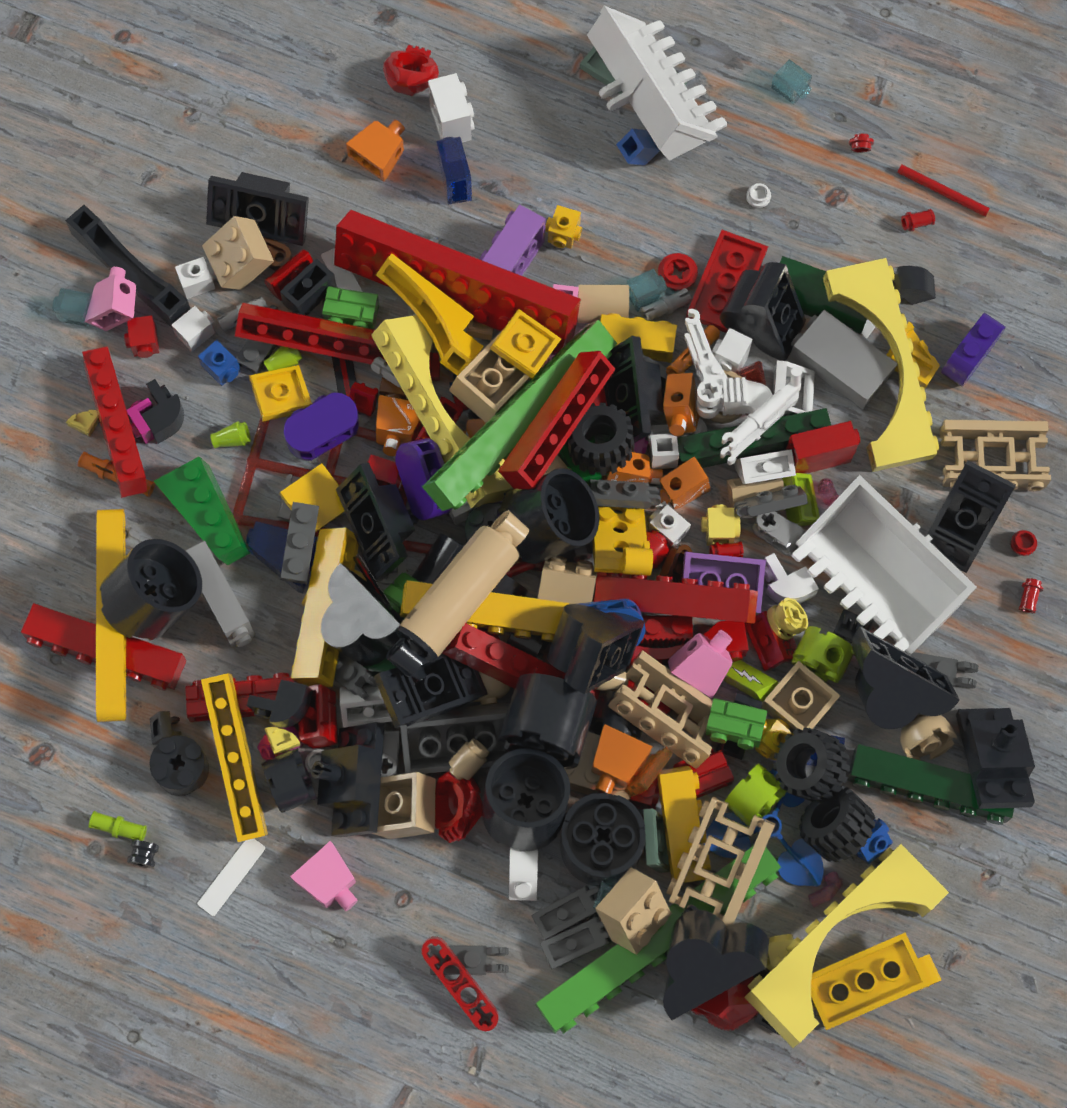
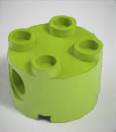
[791,626,854,683]
[725,763,787,827]

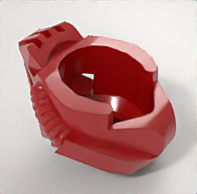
[383,45,439,96]
[435,771,483,843]
[690,976,759,1031]

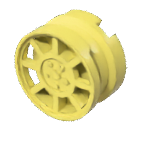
[767,597,808,640]

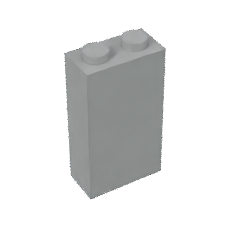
[790,310,898,409]
[186,541,255,648]

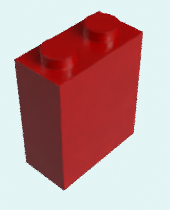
[786,421,860,474]

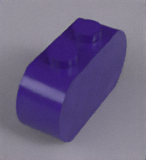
[941,312,1006,387]
[284,393,359,461]
[395,438,453,520]

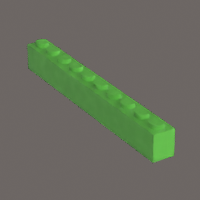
[422,320,617,511]
[535,846,781,1034]

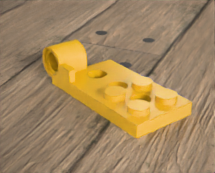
[592,506,653,576]
[811,932,942,1030]

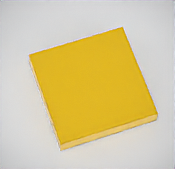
[490,309,561,379]
[249,365,312,422]
[279,463,345,532]

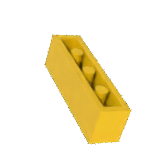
[656,766,711,883]

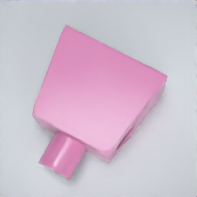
[85,267,136,331]
[668,630,732,698]
[290,841,358,911]

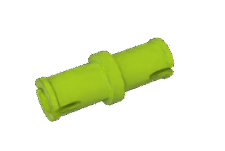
[89,811,147,841]

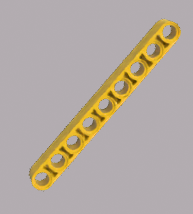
[96,509,126,722]

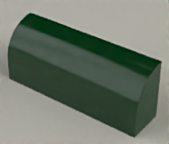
[780,256,867,334]

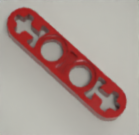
[421,936,499,1031]

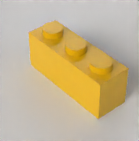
[600,313,677,363]

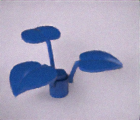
[703,769,824,887]

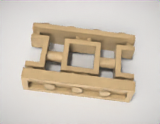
[939,420,1051,491]
[608,650,713,768]
[666,797,776,926]

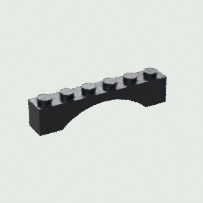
[65,205,191,329]

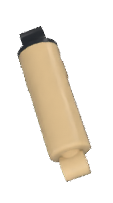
[386,510,529,677]

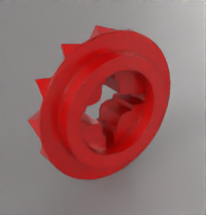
[658,253,698,292]

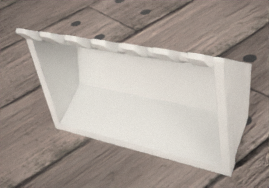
[587,6,727,161]
[791,475,977,655]

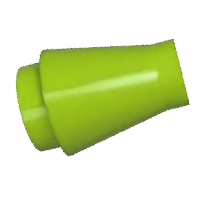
[263,346,303,371]
[210,421,251,448]

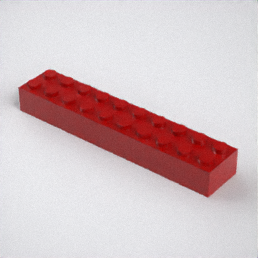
[334,210,581,353]

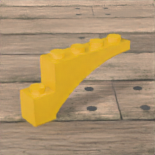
[376,254,484,376]

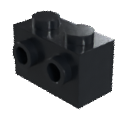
[280,258,337,316]

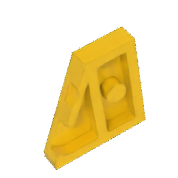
[886,322,940,389]

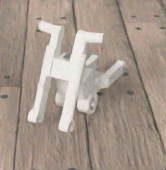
[684,309,802,465]

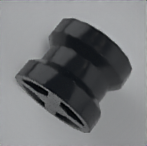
[127,840,159,868]

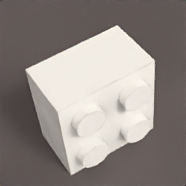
[428,73,475,148]

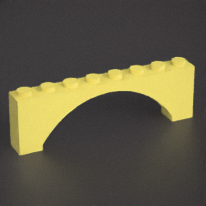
[823,258,939,472]
[371,315,512,509]
[745,844,949,1048]

